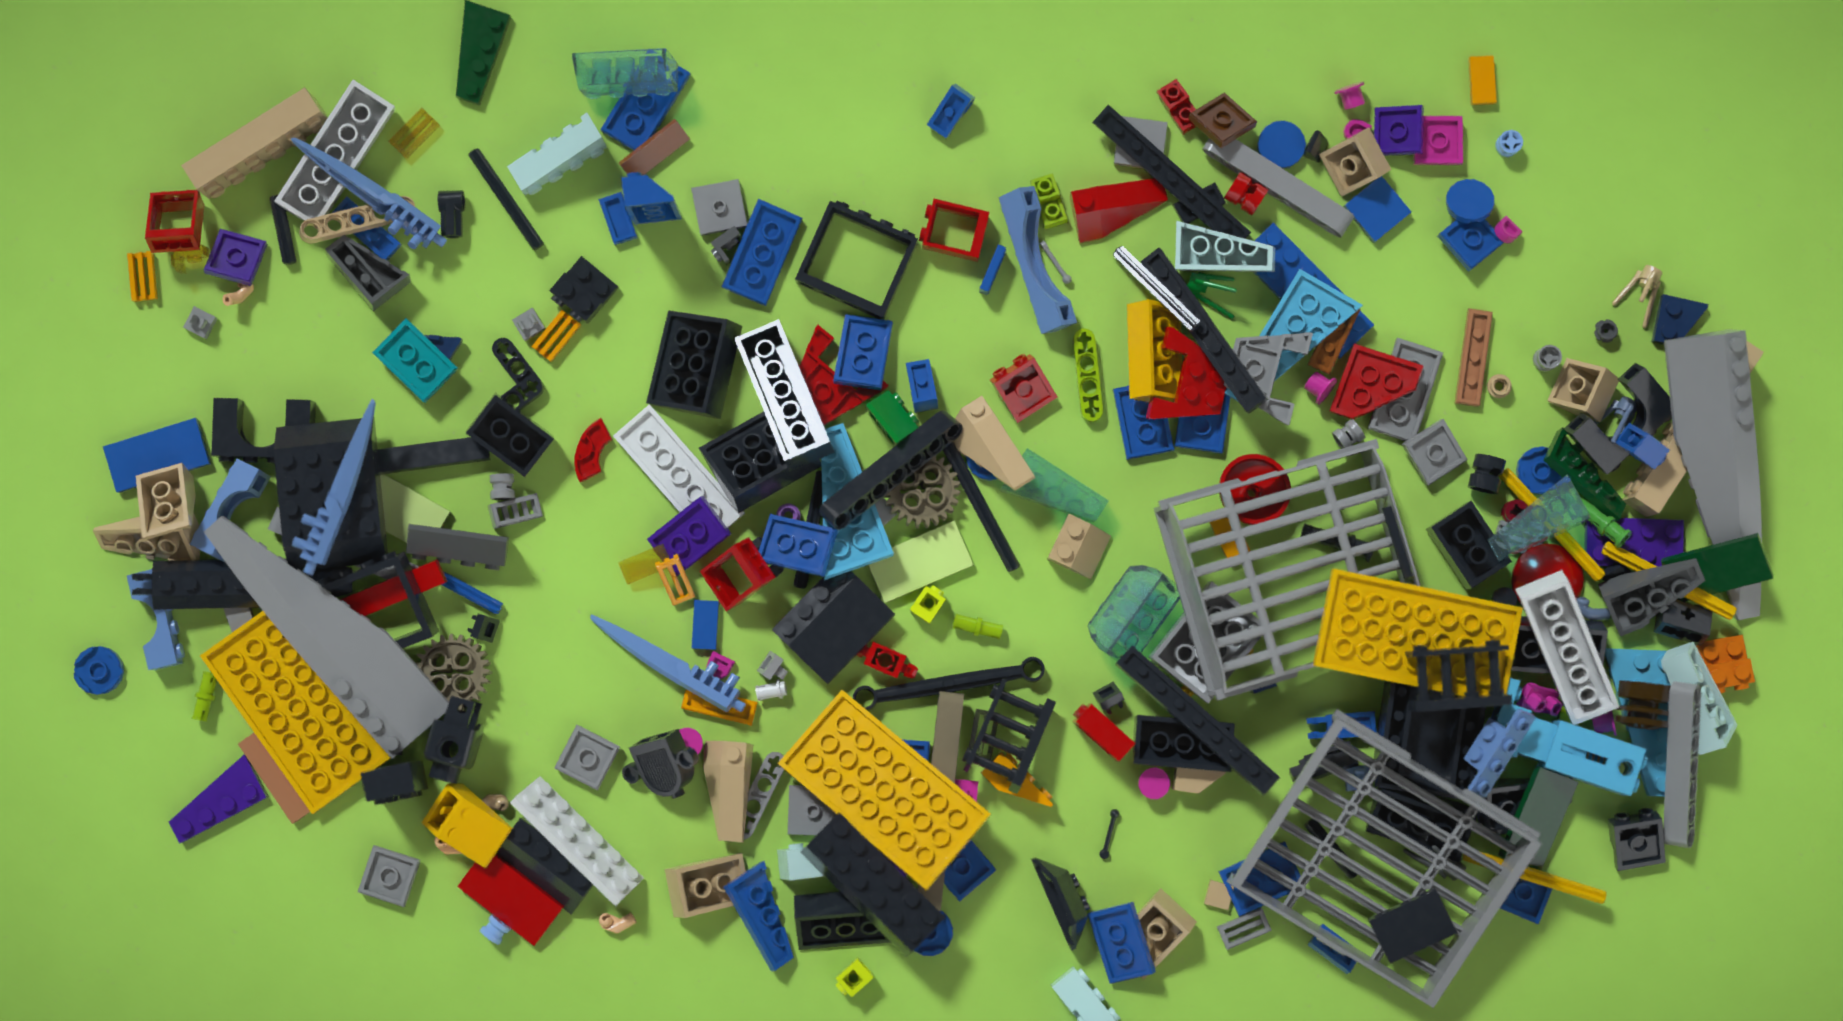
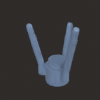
[1594,396,1637,443]

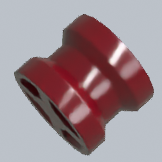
[1501,499,1529,525]

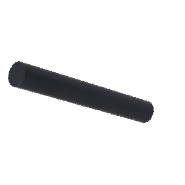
[1382,506,1413,579]

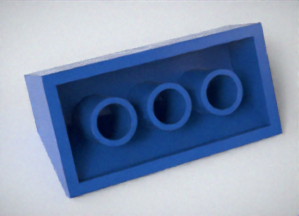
[621,172,682,225]

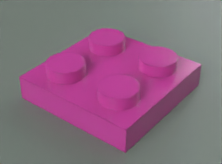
[1413,116,1463,165]

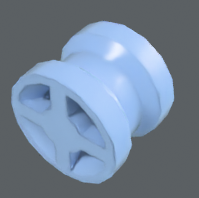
[1495,130,1523,157]
[480,914,511,945]

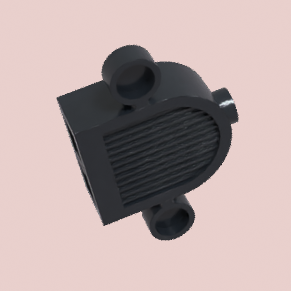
[622,728,699,799]

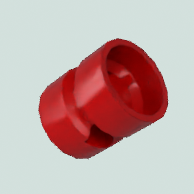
[1224,172,1268,216]

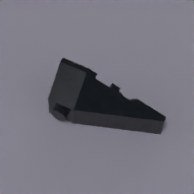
[1476,778,1572,835]

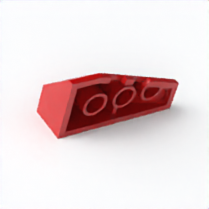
[1069,178,1168,243]

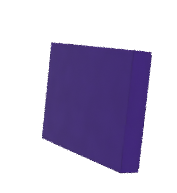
[647,495,732,577]

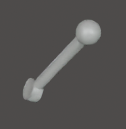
[1040,241,1072,284]

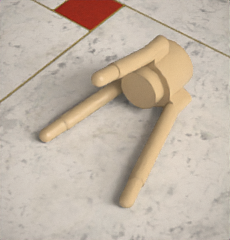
[1612,265,1663,328]

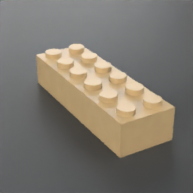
[181,87,328,199]

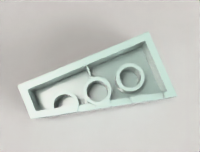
[507,113,607,195]
[1175,221,1275,272]
[1661,642,1737,755]

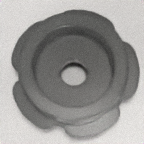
[1594,319,1618,343]

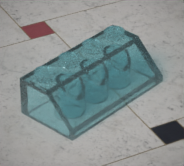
[572,48,678,99]

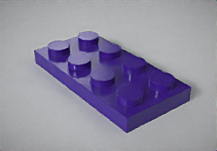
[1584,518,1684,567]

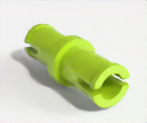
[952,613,1003,640]
[191,671,217,722]

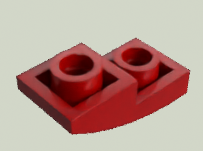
[1157,79,1196,135]

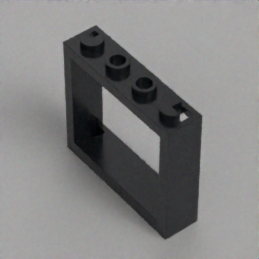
[795,201,918,320]
[317,551,439,649]

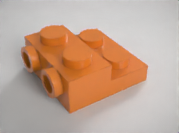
[1695,635,1755,693]

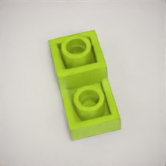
[1030,173,1068,230]

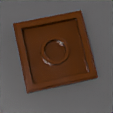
[1189,92,1257,148]

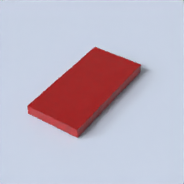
[457,854,565,946]

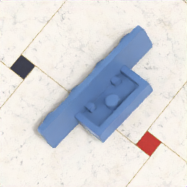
[1464,709,1535,799]

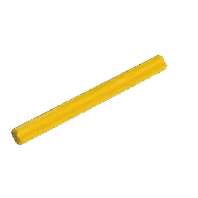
[1499,468,1605,581]
[1601,542,1736,620]
[1463,851,1607,904]

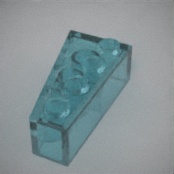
[1000,448,1109,523]
[1488,474,1591,561]

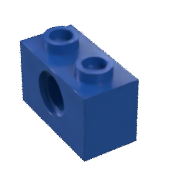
[1615,423,1670,470]

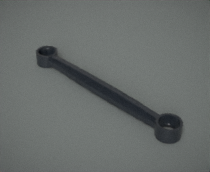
[853,657,1045,711]

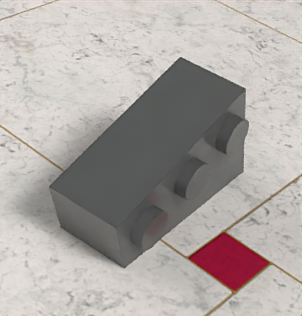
[325,235,411,311]

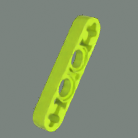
[1073,328,1103,422]

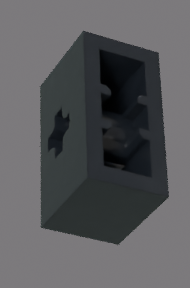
[1654,599,1713,646]

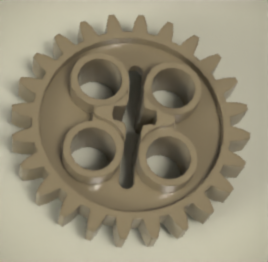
[884,456,961,528]
[415,633,492,712]

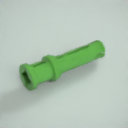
[1563,489,1632,548]

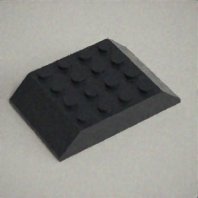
[273,417,388,571]
[1373,680,1486,800]

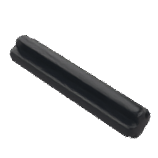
[269,195,297,265]
[1304,818,1358,879]

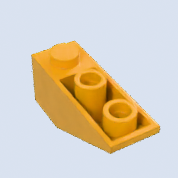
[980,752,1053,807]

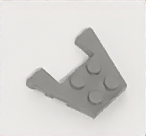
[1224,332,1313,426]

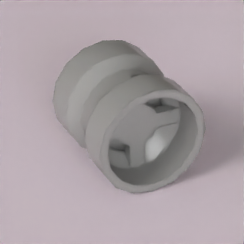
[1533,345,1562,372]
[1332,419,1366,449]
[490,473,515,500]

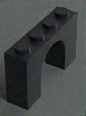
[1564,363,1672,475]
[211,398,316,464]

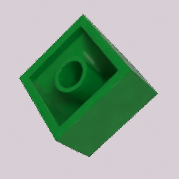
[866,390,919,446]

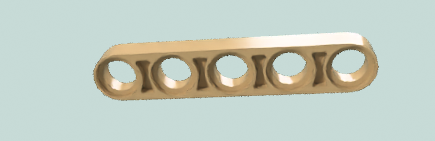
[299,196,415,244]

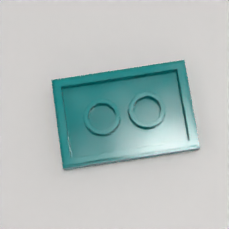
[372,318,459,403]

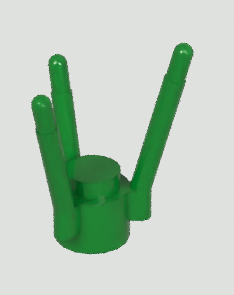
[1188,272,1237,319]

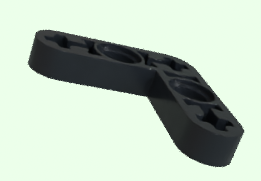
[492,338,544,411]

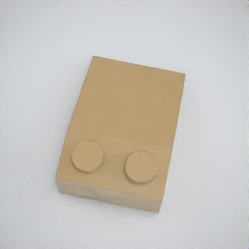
[136,463,196,540]
[665,853,746,918]
[1137,888,1197,980]

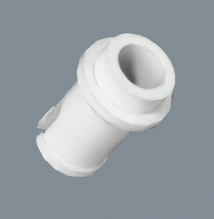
[755,680,787,701]

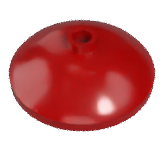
[1219,454,1291,525]
[1511,544,1584,605]

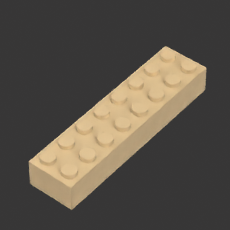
[1623,341,1764,517]

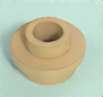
[1487,374,1512,398]

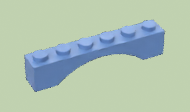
[999,186,1077,334]

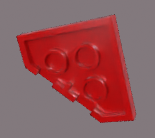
[1330,344,1424,420]

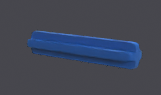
[441,571,503,614]

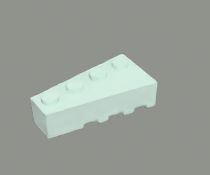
[777,843,824,880]
[1051,966,1121,1021]

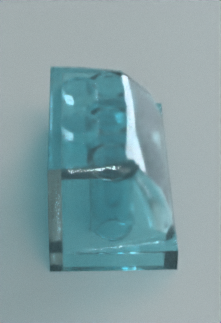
[1088,565,1180,661]

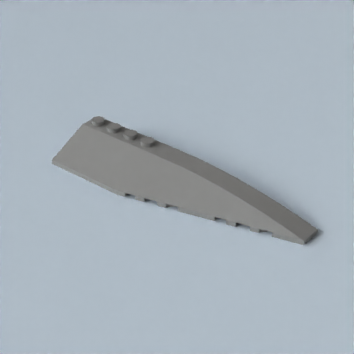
[1664,329,1762,620]
[204,516,449,758]

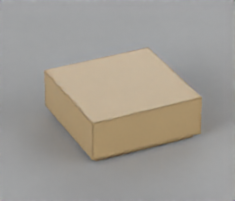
[1204,880,1234,910]

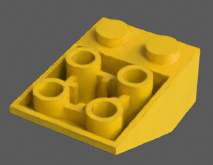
[421,783,513,868]

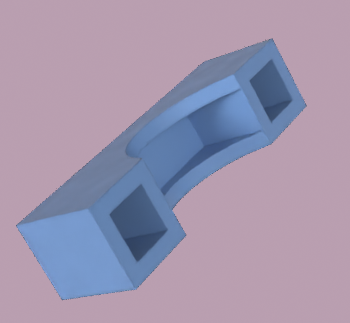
[190,459,271,562]
[127,569,185,671]

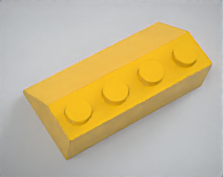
[1127,299,1182,402]

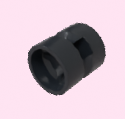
[1468,454,1506,494]

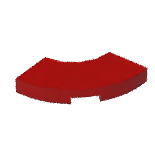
[574,418,612,483]

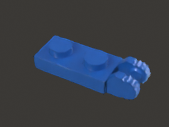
[1306,711,1377,739]

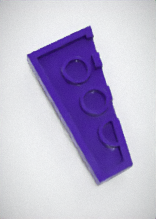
[169,754,268,844]

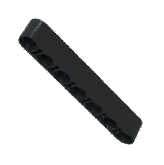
[819,410,963,530]

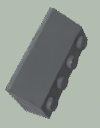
[406,524,509,570]

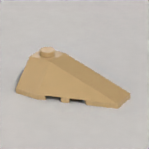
[953,396,1035,491]
[93,512,200,561]
[703,741,754,843]

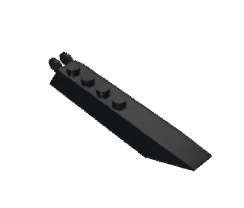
[132,558,352,610]

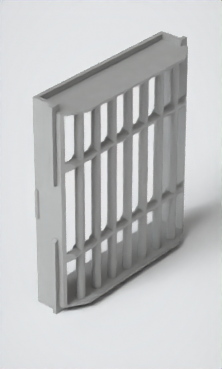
[1153,439,1420,700]
[1227,709,1542,1008]

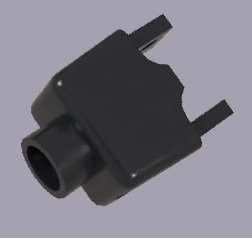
[424,695,484,784]

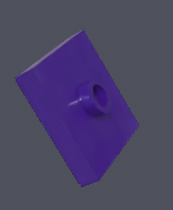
[1374,105,1424,156]
[204,229,267,286]

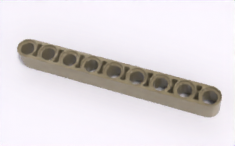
[917,691,964,911]

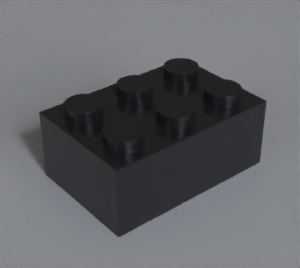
[466,392,554,477]
[1426,501,1512,589]
[360,761,428,805]

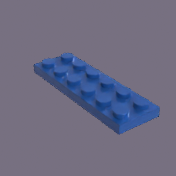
[1253,223,1374,359]

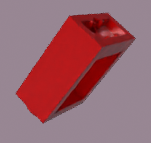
[145,190,204,253]
[919,198,990,262]
[700,537,776,612]
[1072,704,1136,762]

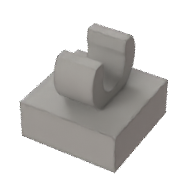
[183,306,218,339]
[512,307,546,341]
[757,651,788,680]

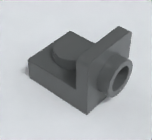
[711,226,741,265]

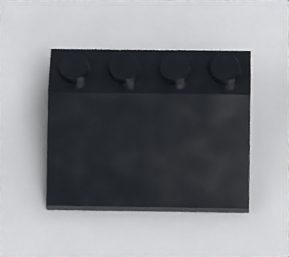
[646,310,742,419]
[699,411,821,513]
[772,571,896,684]

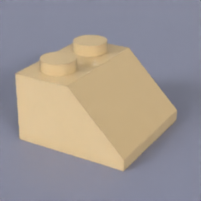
[1319,127,1391,197]
[1547,358,1619,422]
[1047,514,1111,580]

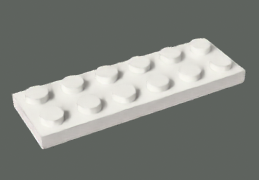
[613,404,745,528]
[510,776,644,906]

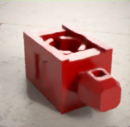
[857,642,918,678]

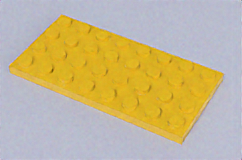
[1313,569,1523,696]
[200,611,391,814]
[778,690,991,891]

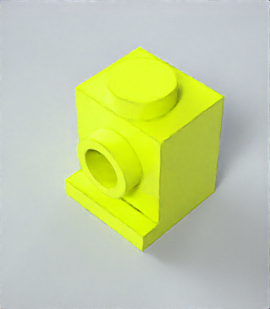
[910,585,946,624]
[835,957,874,997]

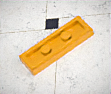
[681,689,758,726]

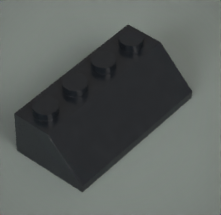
[1511,616,1608,673]
[1133,715,1235,772]
[1366,787,1476,862]
[496,817,594,915]
[794,892,891,950]

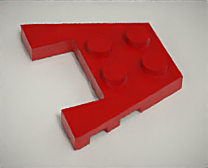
[799,324,889,426]
[1146,327,1226,419]

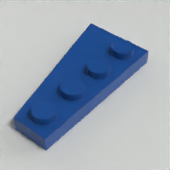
[723,861,794,971]

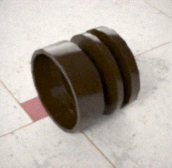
[1615,680,1671,730]

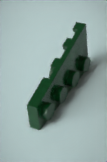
[456,0,511,106]
[1543,427,1626,522]

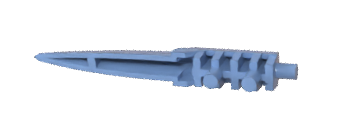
[291,138,447,249]
[292,399,376,575]
[590,614,746,712]

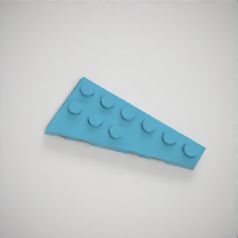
[1225,269,1363,402]
[821,423,894,580]
[1604,648,1671,797]

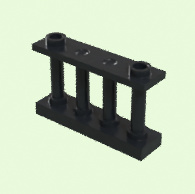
[1405,640,1513,712]
[962,679,1056,794]

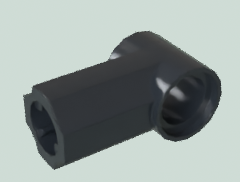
[438,190,465,239]

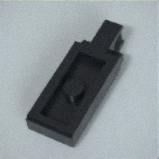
[1289,741,1359,782]

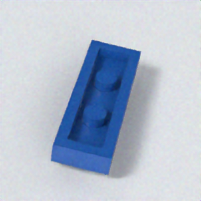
[332,197,402,261]

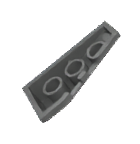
[1598,558,1705,636]

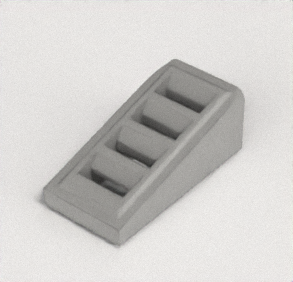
[488,493,543,529]

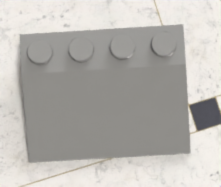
[1148,581,1262,703]

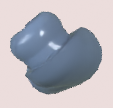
[1576,597,1610,621]

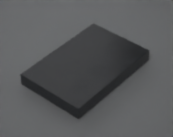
[1368,888,1457,964]

